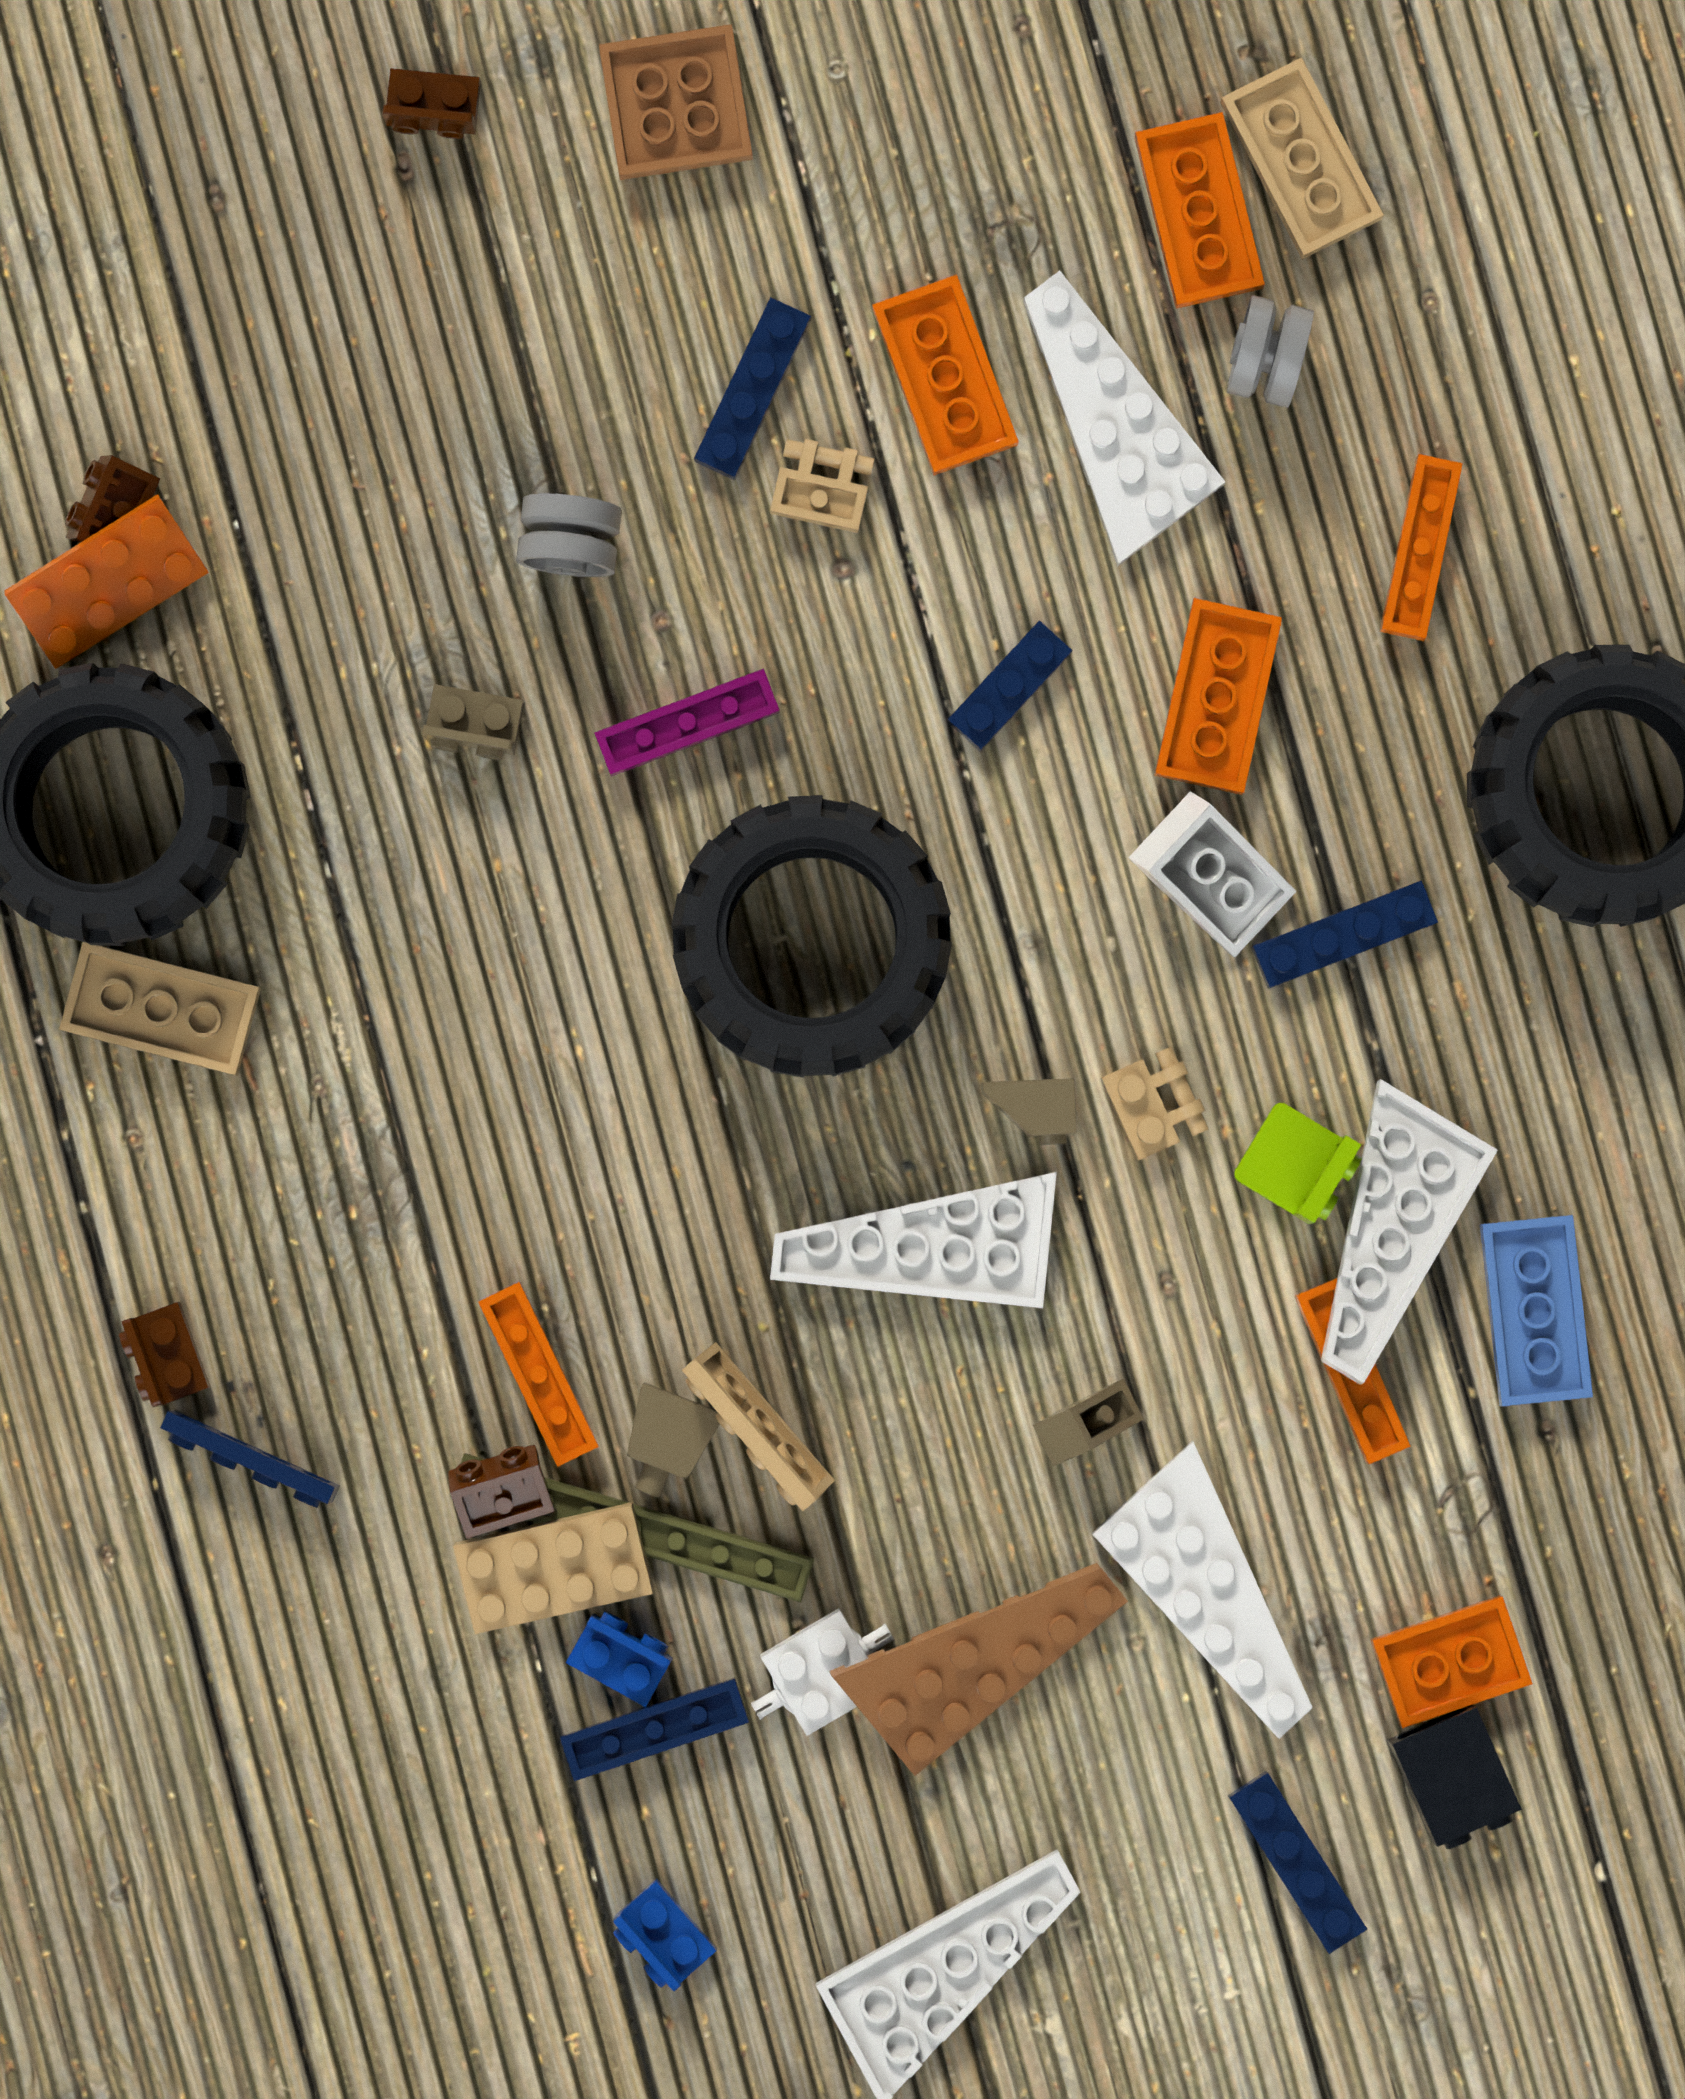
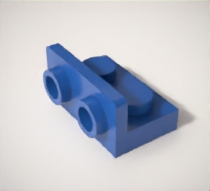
[566,1611,673,1707]
[613,1879,717,1992]

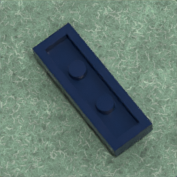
[947,620,1073,752]

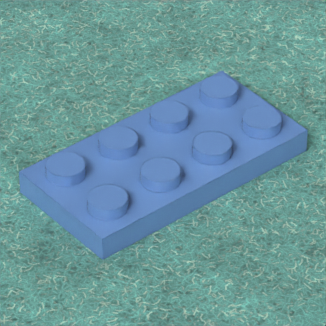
[1480,1215,1593,1406]

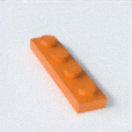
[1380,454,1463,641]
[1294,1278,1411,1464]
[478,1282,599,1467]

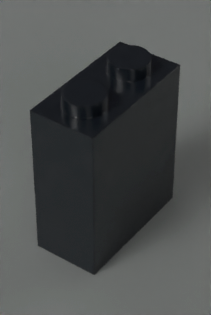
[1386,1705,1522,1849]

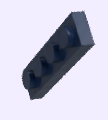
[694,297,811,480]
[1251,880,1438,989]
[160,1410,340,1508]
[560,1677,749,1781]
[1228,1771,1368,1954]

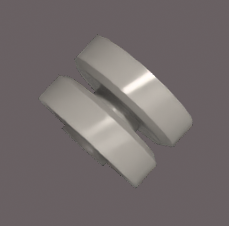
[1227,295,1314,408]
[516,493,622,577]

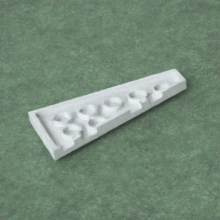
[1023,270,1225,567]
[1321,1079,1498,1385]
[770,1172,1057,1308]
[1092,1441,1313,1739]
[816,1849,1080,2099]

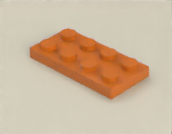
[1134,112,1265,309]
[872,274,1019,476]
[4,494,209,669]
[1154,598,1282,795]

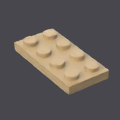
[1220,57,1384,260]
[59,942,261,1076]
[682,1342,835,1511]
[453,1502,654,1634]

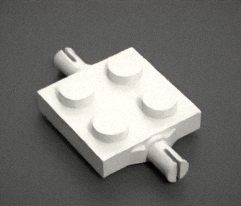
[751,1608,895,1736]

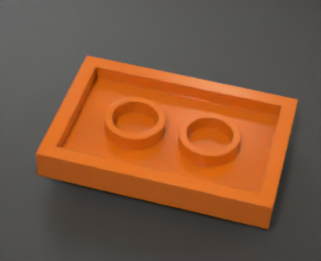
[1370,1595,1533,1728]

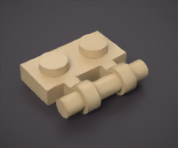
[770,439,875,533]
[1100,1046,1209,1161]

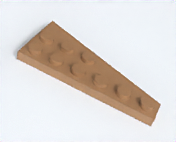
[829,1563,1128,1776]

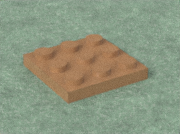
[599,24,753,180]

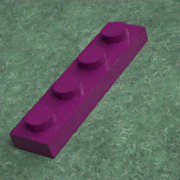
[594,668,780,777]

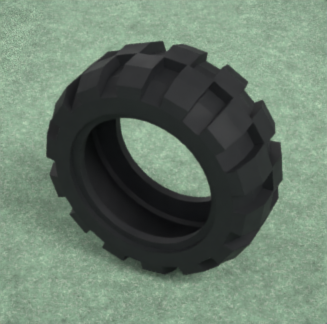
[1467,645,1685,927]
[0,663,251,946]
[671,795,952,1078]

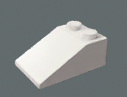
[1128,791,1296,957]

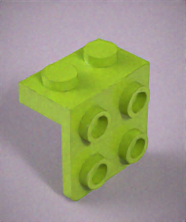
[1234,1103,1362,1224]

